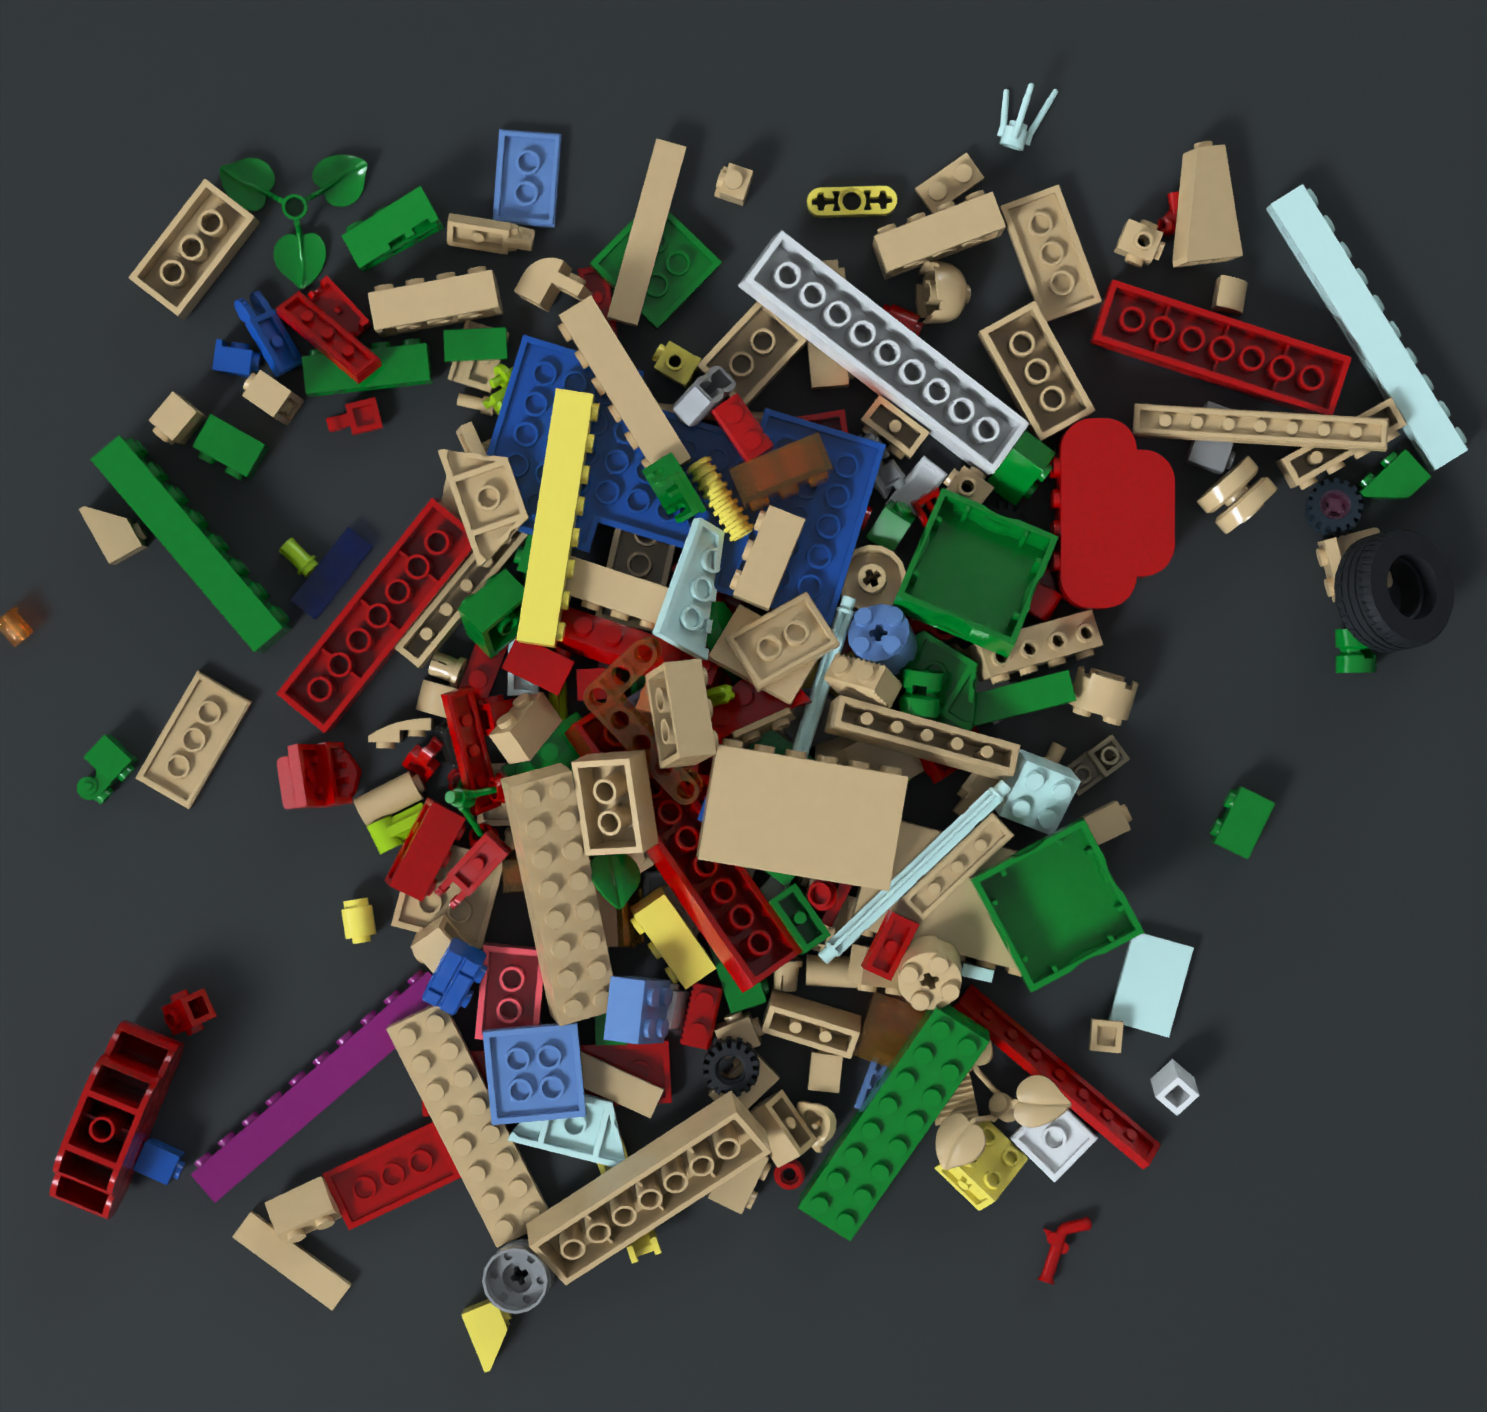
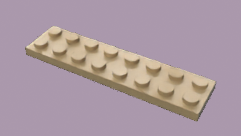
[386,1005,549,1247]

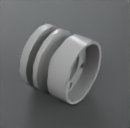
[482,1238,555,1314]

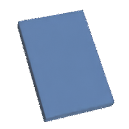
[492,129,562,228]

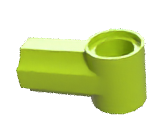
[367,802,424,854]

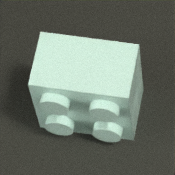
[995,749,1081,835]

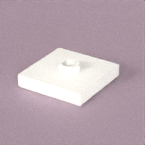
[1009,1109,1098,1182]

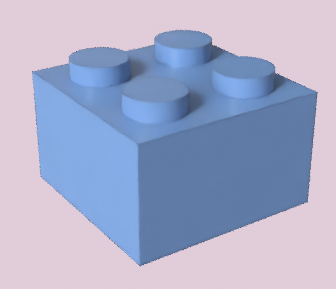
[604,976,673,1045]

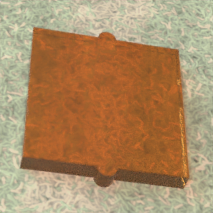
[616,888,644,948]

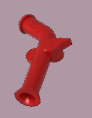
[1037,1216,1092,1285]

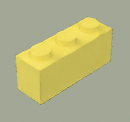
[630,887,717,990]

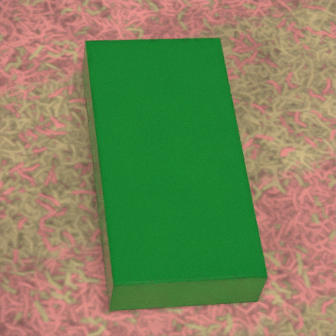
[443,327,508,362]

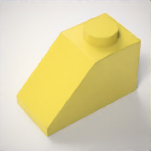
[461,1299,512,1372]

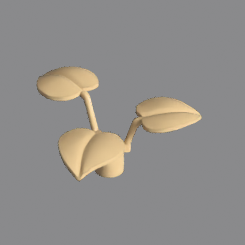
[936,1038,1072,1171]

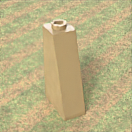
[1172,141,1243,268]

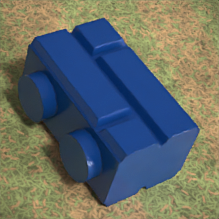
[421,937,488,1015]

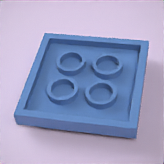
[483,1021,587,1125]

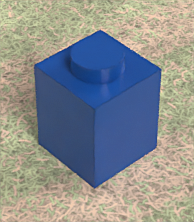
[133,1137,186,1185]

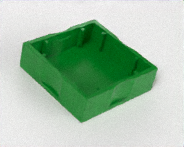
[892,488,1059,658]
[969,818,1145,993]

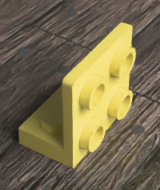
[934,1121,1028,1211]

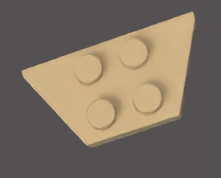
[438,449,529,567]

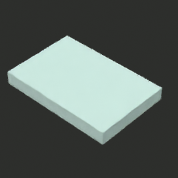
[1108,933,1194,1038]

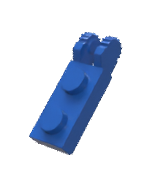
[234,290,302,378]

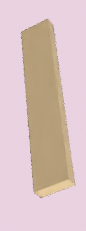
[607,138,686,327]

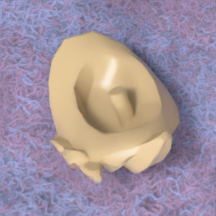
[796,1101,837,1153]

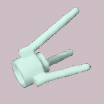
[997,83,1058,151]

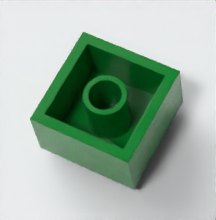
[458,569,525,659]

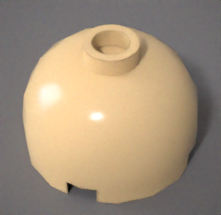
[916,261,971,324]

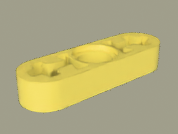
[807,186,897,218]

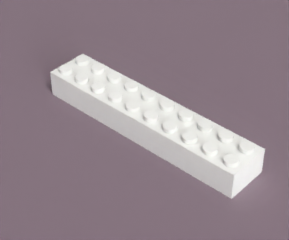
[738,230,1030,476]

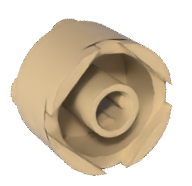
[1069,666,1139,726]
[898,935,962,1011]

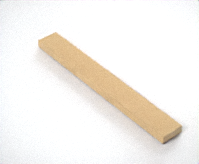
[1132,404,1389,452]

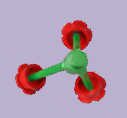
[445,768,506,847]

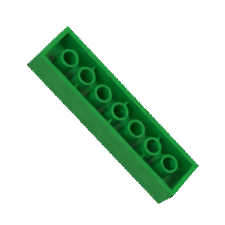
[90,435,292,653]
[798,1004,990,1241]

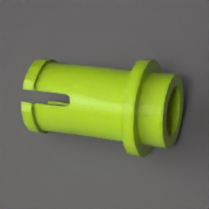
[279,538,319,577]

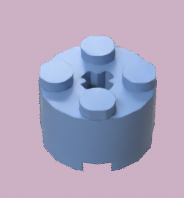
[848,604,918,675]

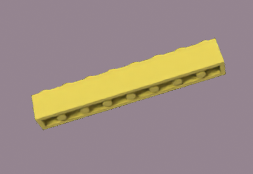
[516,388,600,648]

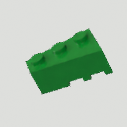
[342,186,445,273]

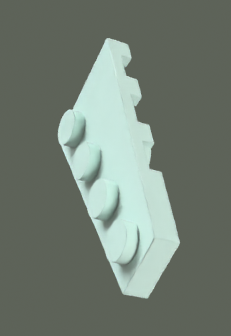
[652,518,725,661]

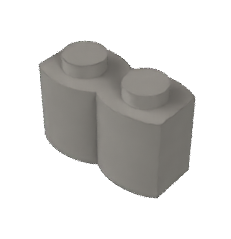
[673,366,736,426]

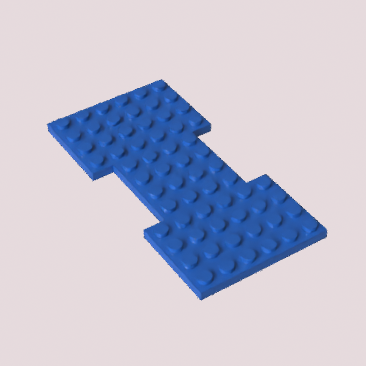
[487,335,886,627]

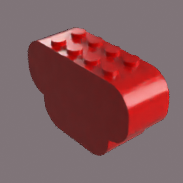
[1049,418,1175,610]
[49,1019,184,1220]

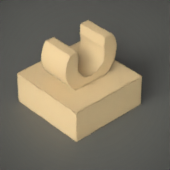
[1089,1018,1124,1053]

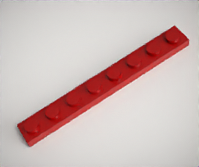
[953,984,1161,1170]

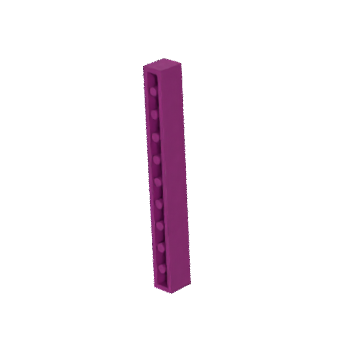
[190,969,432,1203]

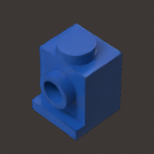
[212,339,262,377]

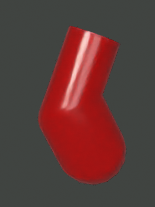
[1156,191,1179,236]

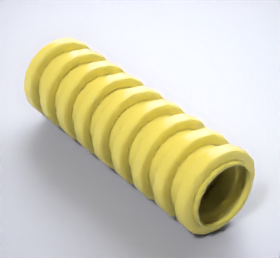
[686,456,754,542]

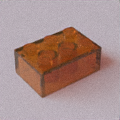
[729,432,833,512]

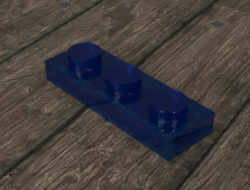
[291,527,374,620]

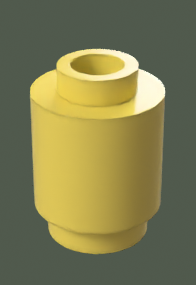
[341,898,377,944]

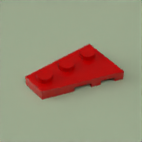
[711,679,812,742]

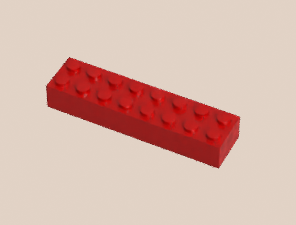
[1089,279,1352,415]
[276,498,473,733]

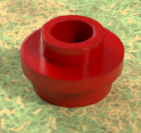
[774,1159,805,1190]

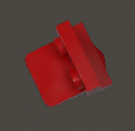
[277,742,362,809]

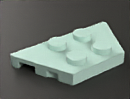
[508,1094,625,1167]

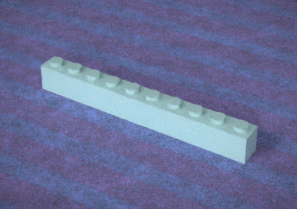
[1266,184,1468,472]

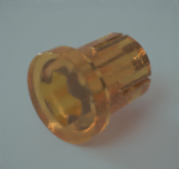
[0,606,34,647]

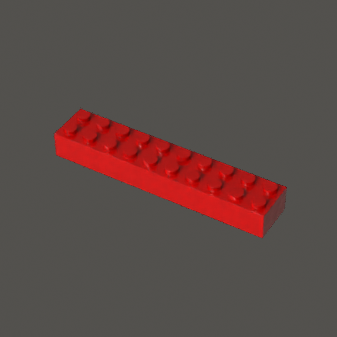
[564,692,802,993]

